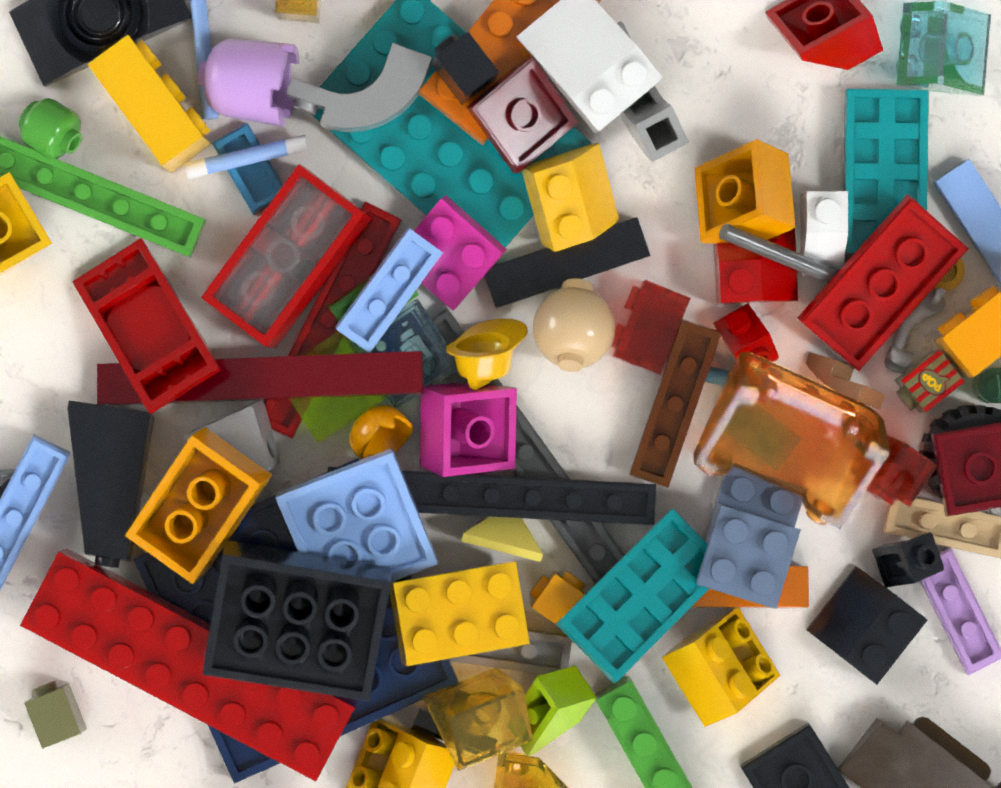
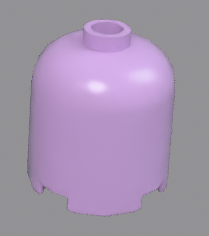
[198,38,299,127]

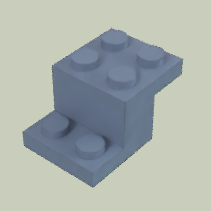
[695,464,807,609]

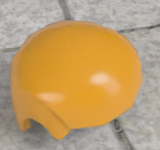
[349,405,414,460]

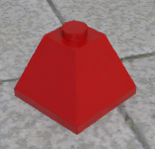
[765,0,884,70]
[714,228,798,305]

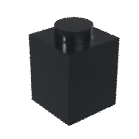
[432,32,499,105]

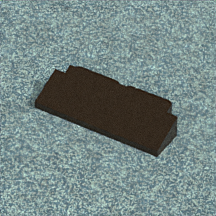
[838,716,1001,788]

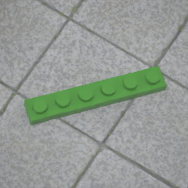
[0,136,206,258]

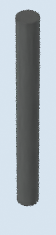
[719,223,839,283]

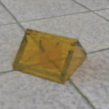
[423,668,533,771]

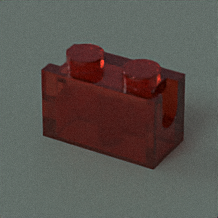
[611,280,691,375]
[851,431,938,507]

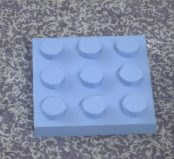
[275,448,438,582]

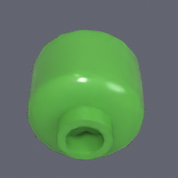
[19,98,82,159]

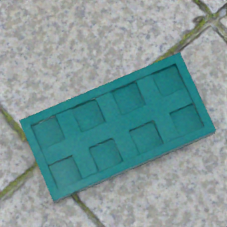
[843,89,929,254]
[556,508,709,683]

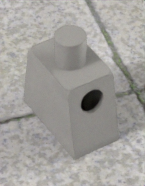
[183,400,280,504]

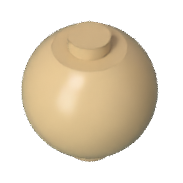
[533,279,615,372]

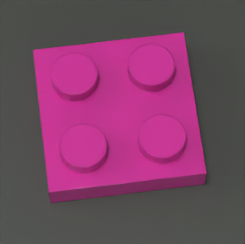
[414,195,507,311]

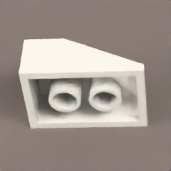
[516,0,663,133]

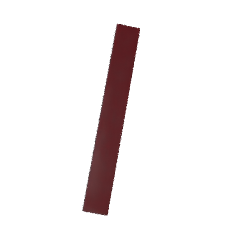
[97,351,424,406]

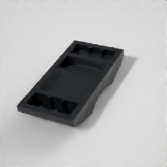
[9,0,192,87]

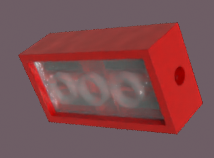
[201,164,373,349]

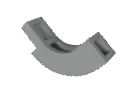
[617,21,689,162]
[286,43,433,132]

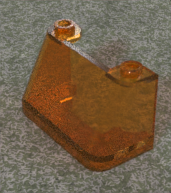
[693,352,890,530]

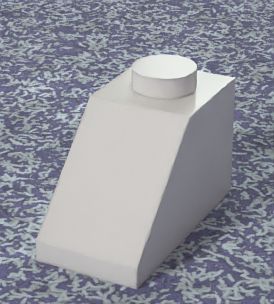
[800,191,848,276]

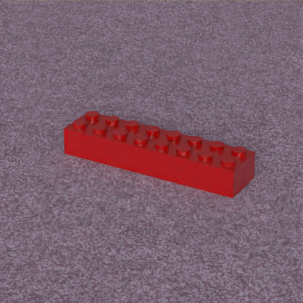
[20,548,358,782]

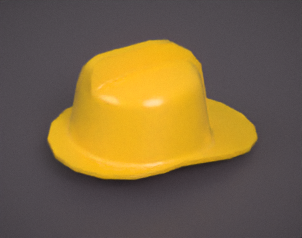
[446,318,528,390]

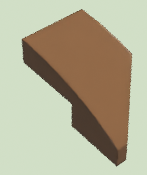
[806,352,885,410]

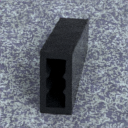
[67,400,155,568]

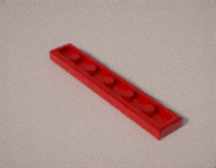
[264,201,402,439]

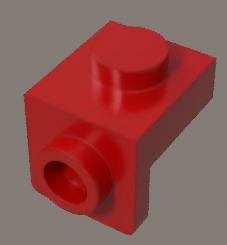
[713,303,779,377]

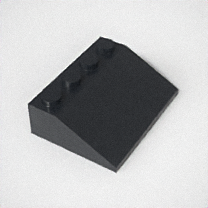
[202,540,391,701]

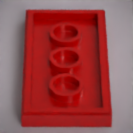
[797,194,969,371]

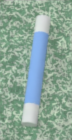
[185,134,309,179]

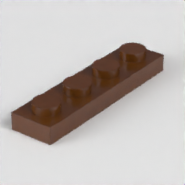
[629,319,722,488]

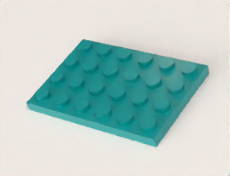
[311,0,593,248]

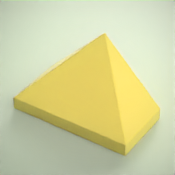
[461,516,543,562]

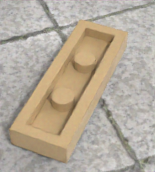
[882,492,1001,559]

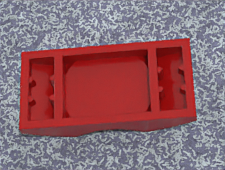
[72,238,221,415]

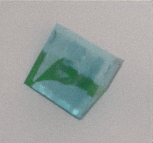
[896,1,991,96]

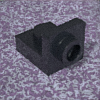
[872,532,944,588]

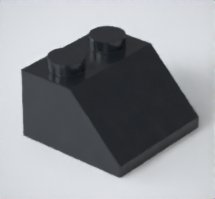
[806,566,928,685]

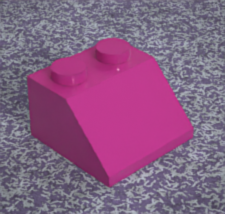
[420,383,517,477]

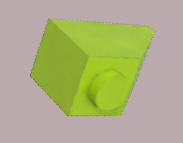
[507,665,597,756]

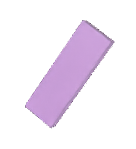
[920,547,1001,675]

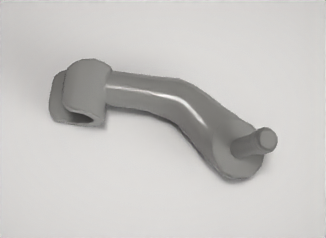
[884,288,946,374]

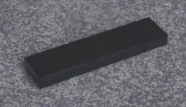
[485,217,651,308]

